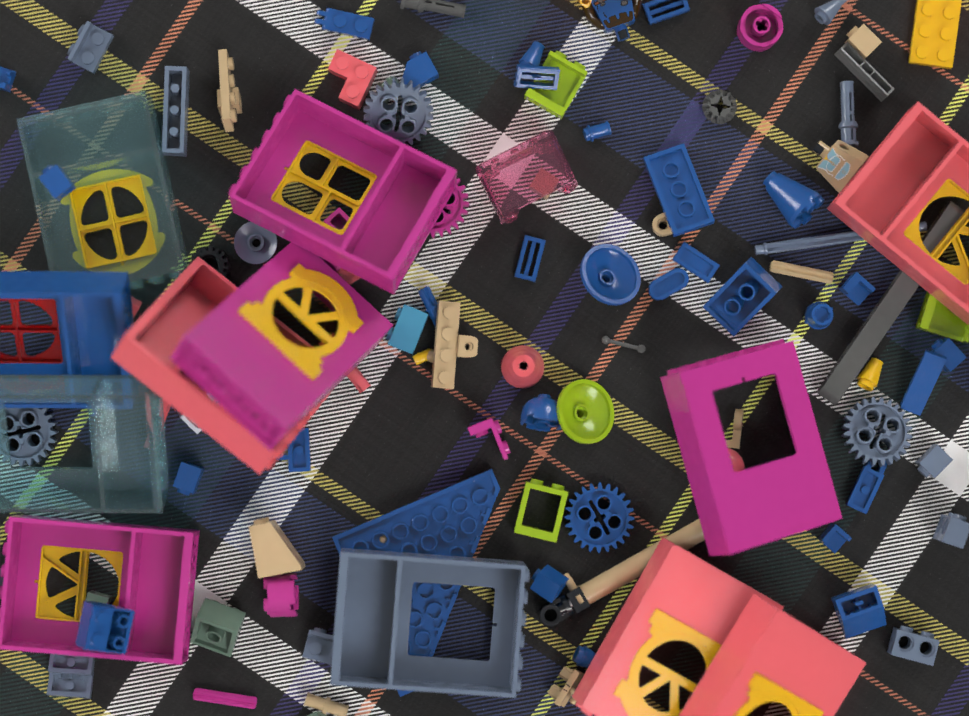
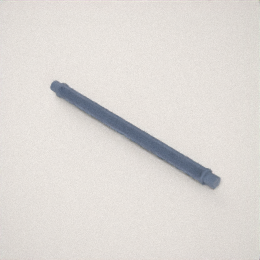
[754,221,927,255]

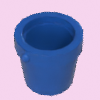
[804,302,833,330]

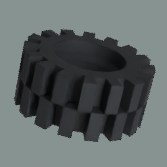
[189,246,230,278]

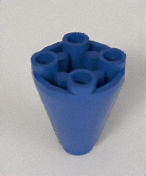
[763,171,825,229]

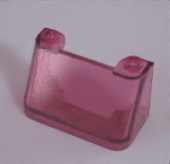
[475,130,578,224]

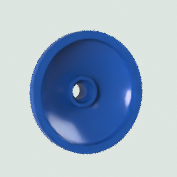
[580,244,641,306]

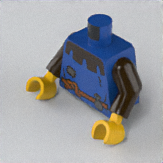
[577,0,642,42]

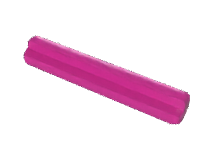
[193,688,257,709]

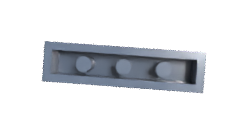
[162,66,190,157]

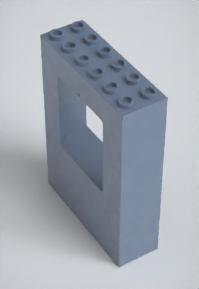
[330,548,530,698]

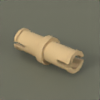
[303,692,349,716]

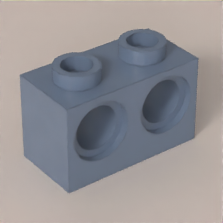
[933,512,969,549]
[887,625,940,666]

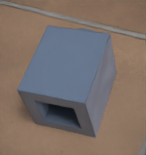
[915,444,953,478]

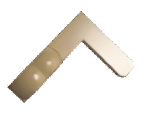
[725,409,744,449]

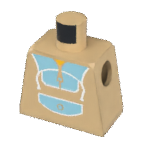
[813,140,869,193]

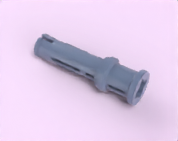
[838,81,859,147]

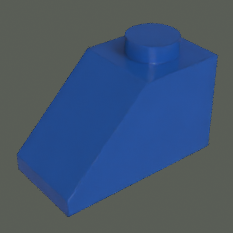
[400,51,439,98]

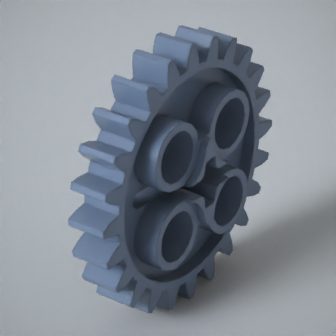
[363,78,433,145]
[841,397,913,467]
[0,408,59,466]

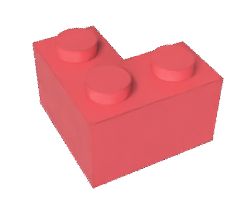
[328,49,378,110]

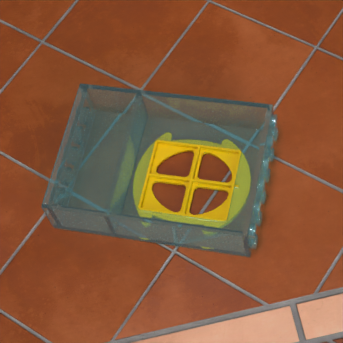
[16,90,189,289]

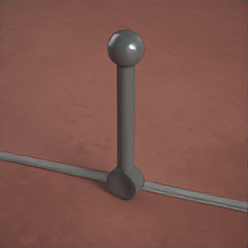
[601,336,646,353]

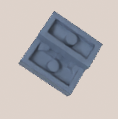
[46,654,95,699]

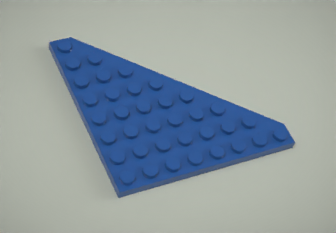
[332,468,500,697]

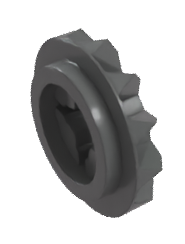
[702,89,737,124]

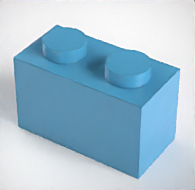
[386,304,429,355]

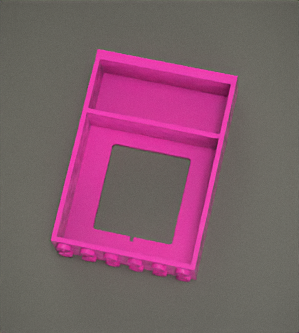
[660,339,843,556]

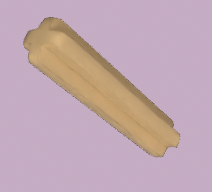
[770,260,834,284]

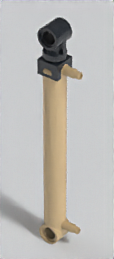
[539,519,705,626]

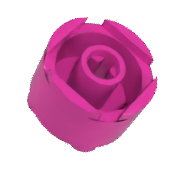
[737,4,783,52]
[264,573,299,617]

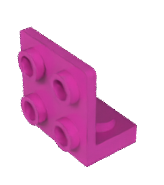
[468,417,511,460]

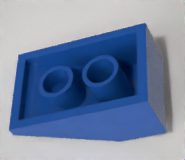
[703,257,783,336]

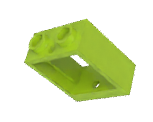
[514,478,568,543]

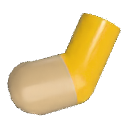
[413,349,434,365]

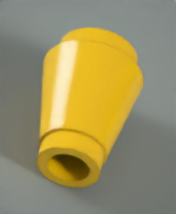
[857,357,883,391]

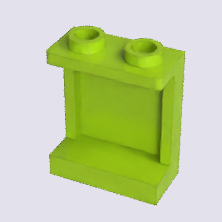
[524,50,588,119]
[915,292,969,344]

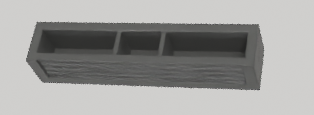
[834,41,895,102]

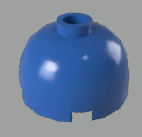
[520,394,562,432]

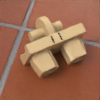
[548,667,584,707]

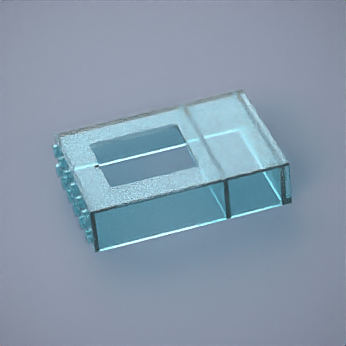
[0,375,169,513]

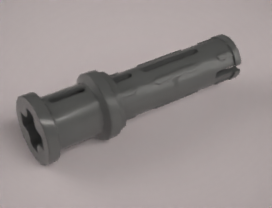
[400,0,466,18]

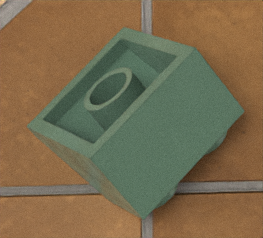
[190,598,246,657]

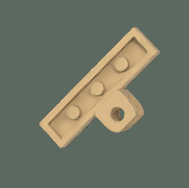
[217,49,242,132]
[431,301,478,389]

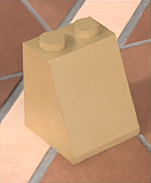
[248,517,306,578]

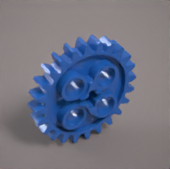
[564,482,635,553]

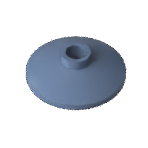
[234,222,277,264]

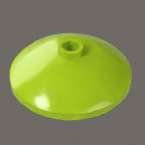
[556,379,614,444]

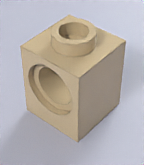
[845,24,882,59]

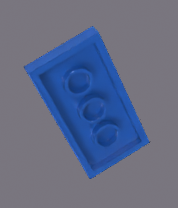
[643,143,715,237]

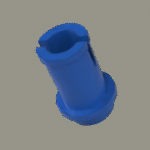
[583,121,612,142]

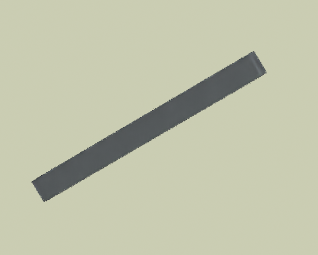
[817,200,965,405]

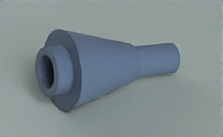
[815,0,848,25]

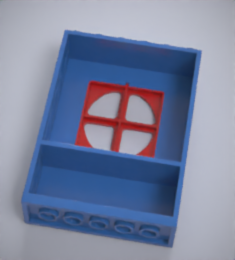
[0,271,140,408]

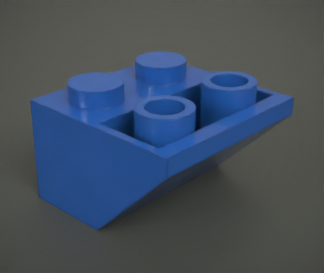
[831,583,887,639]
[75,601,135,654]

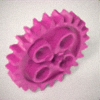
[430,178,469,239]

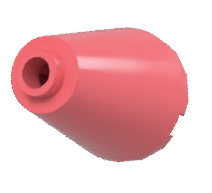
[501,345,544,388]

